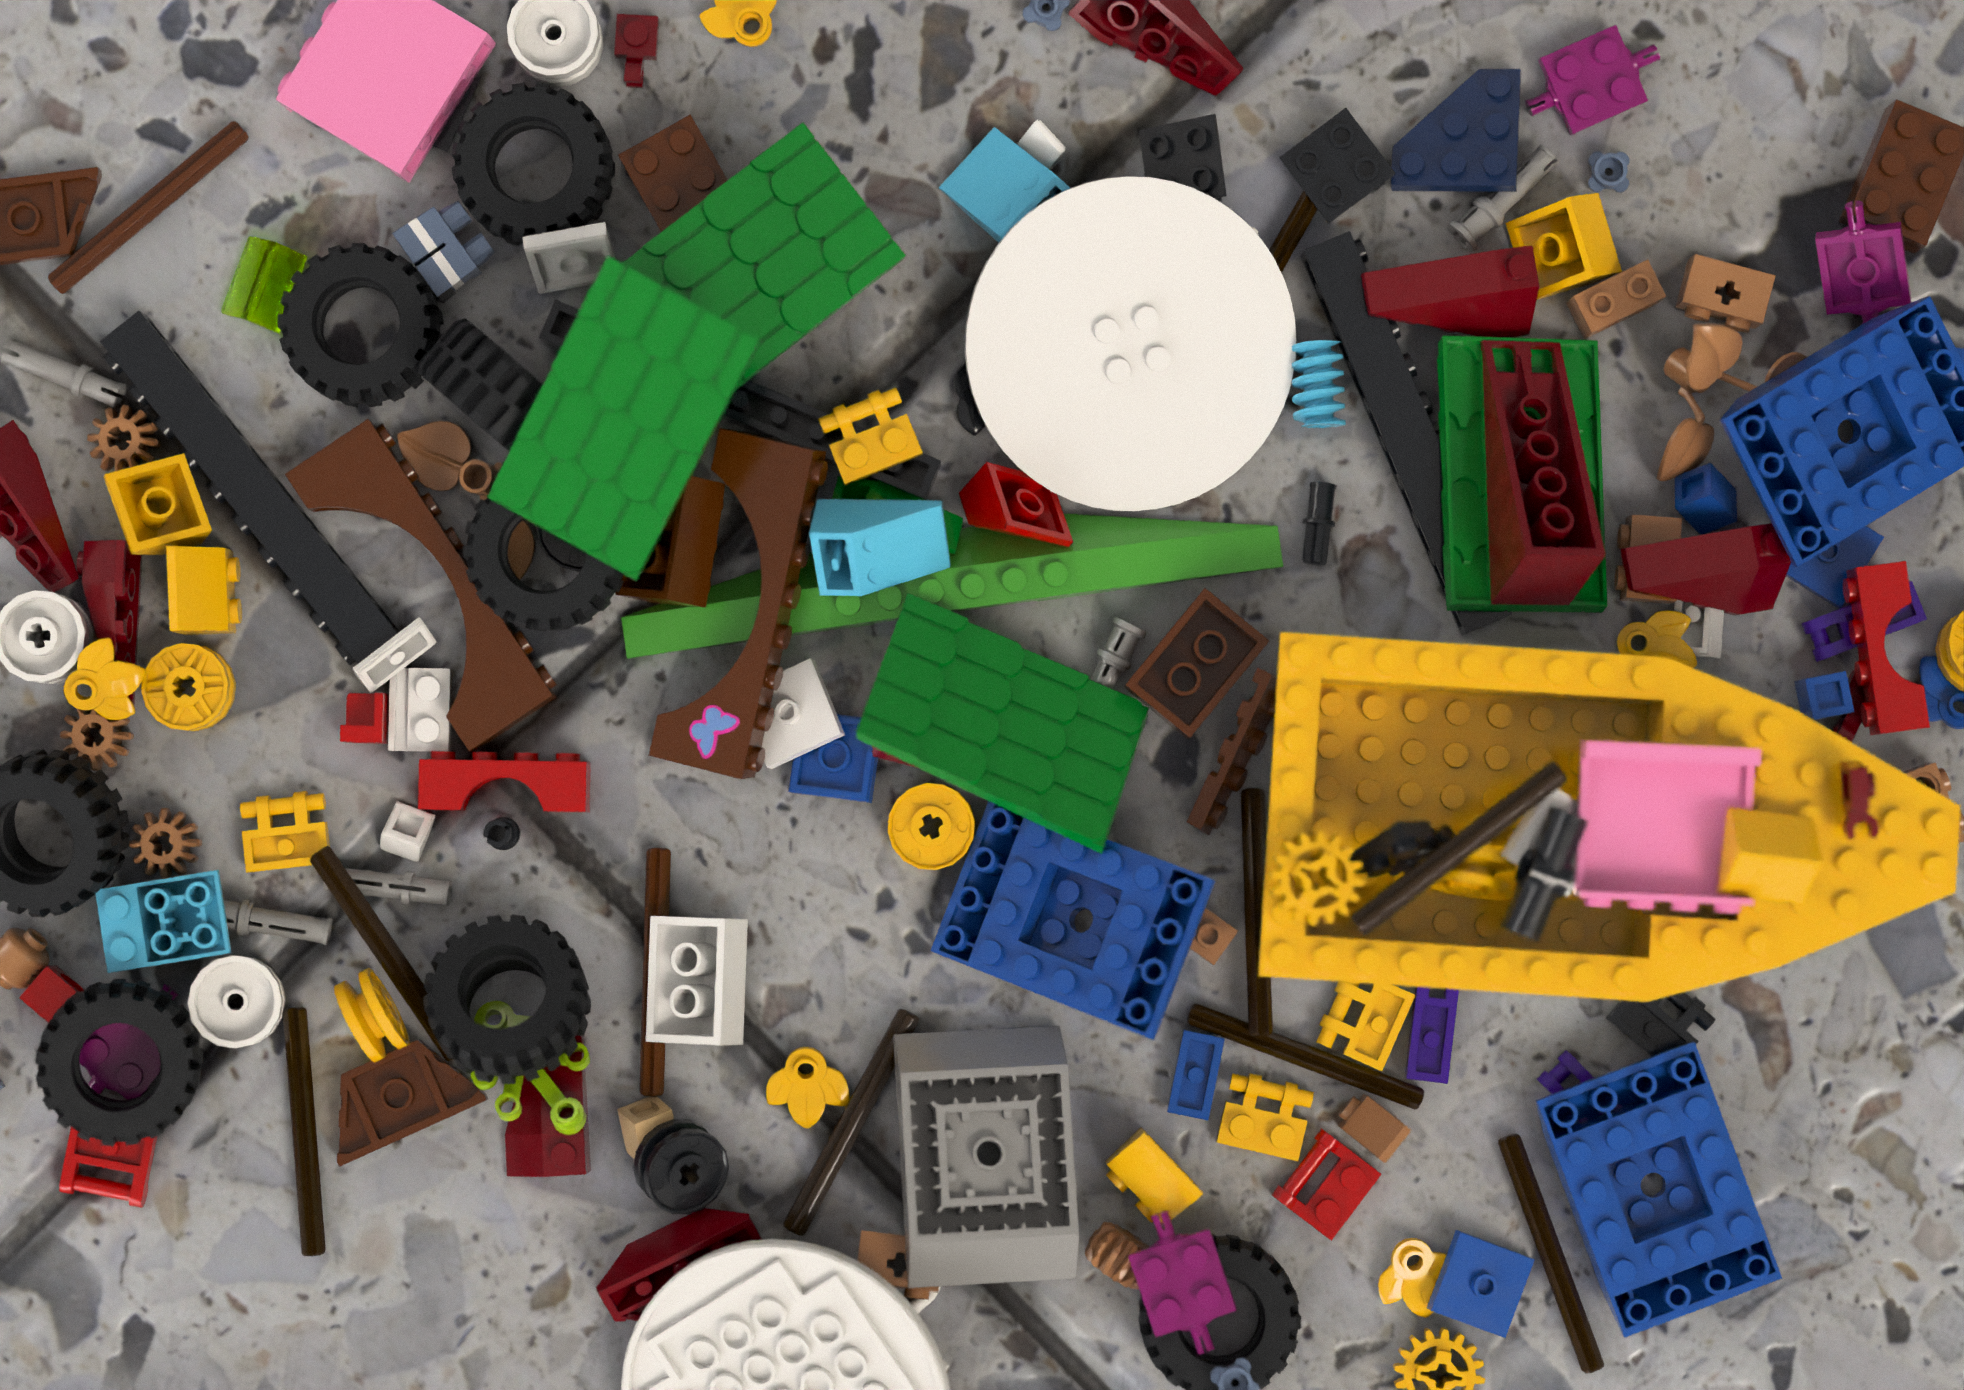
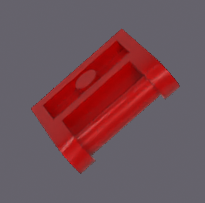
[59,1127,157,1208]
[1271,1128,1382,1241]

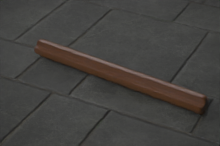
[48,121,249,294]
[639,848,671,1097]

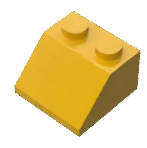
[1506,193,1622,300]
[103,453,212,555]
[166,546,242,636]
[1105,1127,1203,1224]

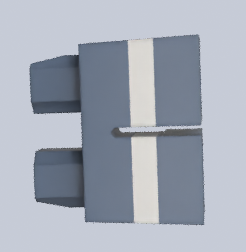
[392,201,495,303]

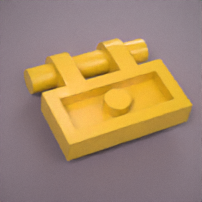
[818,387,923,485]
[240,791,330,873]
[1316,981,1415,1071]
[1216,1073,1314,1161]

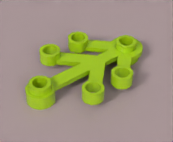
[471,1001,590,1135]

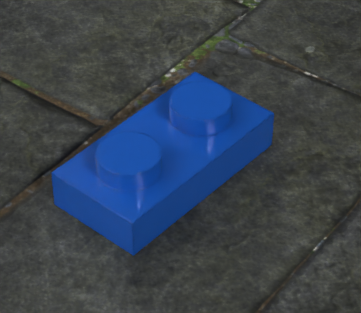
[1167,1029,1225,1120]

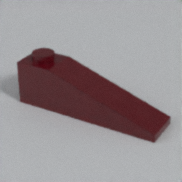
[1068,0,1243,96]
[1361,245,1539,338]
[0,420,79,592]
[1620,523,1791,616]
[76,540,143,705]
[505,1035,591,1177]

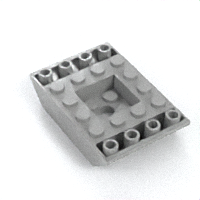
[893,1026,1079,1288]

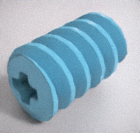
[1292,340,1346,428]

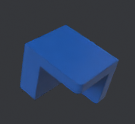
[1675,462,1737,535]
[1794,671,1854,720]

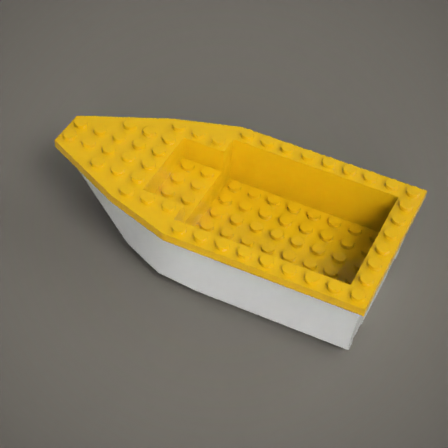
[1258,632,1960,1002]

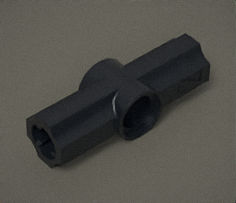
[1501,806,1588,941]

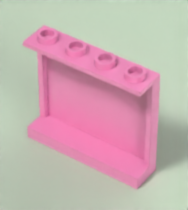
[276,0,496,183]
[1573,740,1761,913]

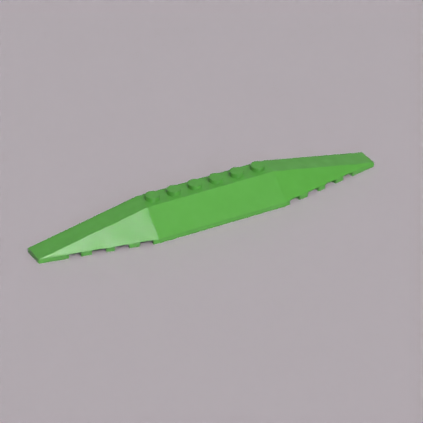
[621,514,1283,659]

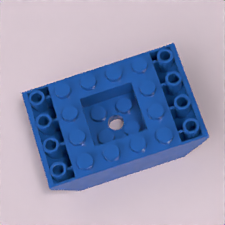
[1720,296,1964,567]
[930,801,1216,1040]
[1536,1041,1782,1338]

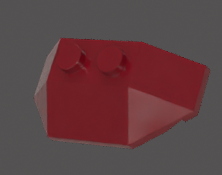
[596,1208,763,1322]

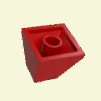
[959,462,1073,547]

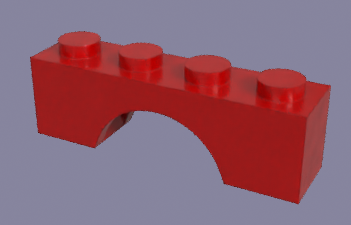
[1843,561,1930,736]
[418,751,591,812]

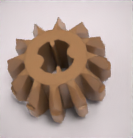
[87,405,160,471]
[60,709,134,771]
[129,808,202,879]
[1084,1222,1149,1289]

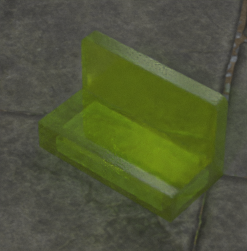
[221,236,308,333]

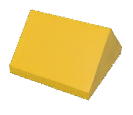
[1717,807,1823,904]

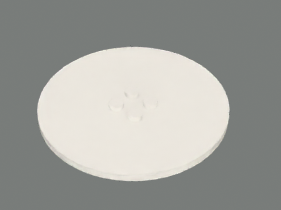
[964,176,1297,511]
[621,1239,950,1390]

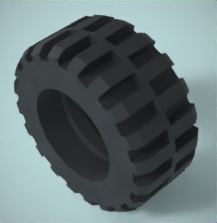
[452,82,615,246]
[278,243,444,407]
[418,318,543,451]
[463,488,624,632]
[0,749,130,917]
[423,914,591,1084]
[35,979,203,1146]
[1138,1234,1301,1390]

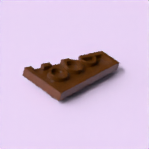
[1187,667,1277,835]

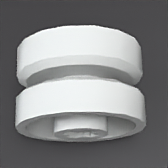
[507,0,604,87]
[0,590,97,685]
[188,955,286,1048]

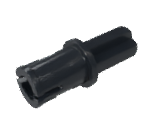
[1302,482,1337,566]

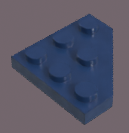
[1391,69,1521,192]

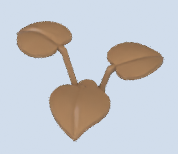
[1656,324,1807,481]
[397,421,535,580]

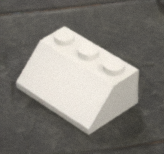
[646,916,748,1046]

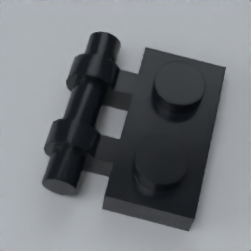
[1349,821,1454,877]
[1606,992,1715,1057]

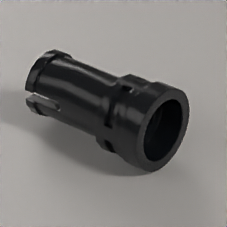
[483,817,521,850]

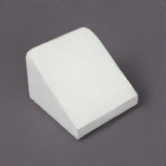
[1017,119,1066,170]
[380,801,436,862]

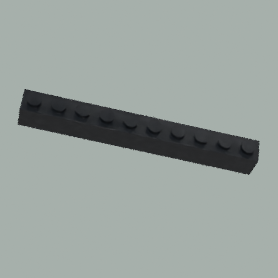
[1301,231,1512,636]
[539,299,941,500]
[100,311,400,665]

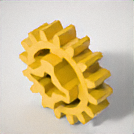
[1268,831,1364,926]
[1393,1327,1485,1390]

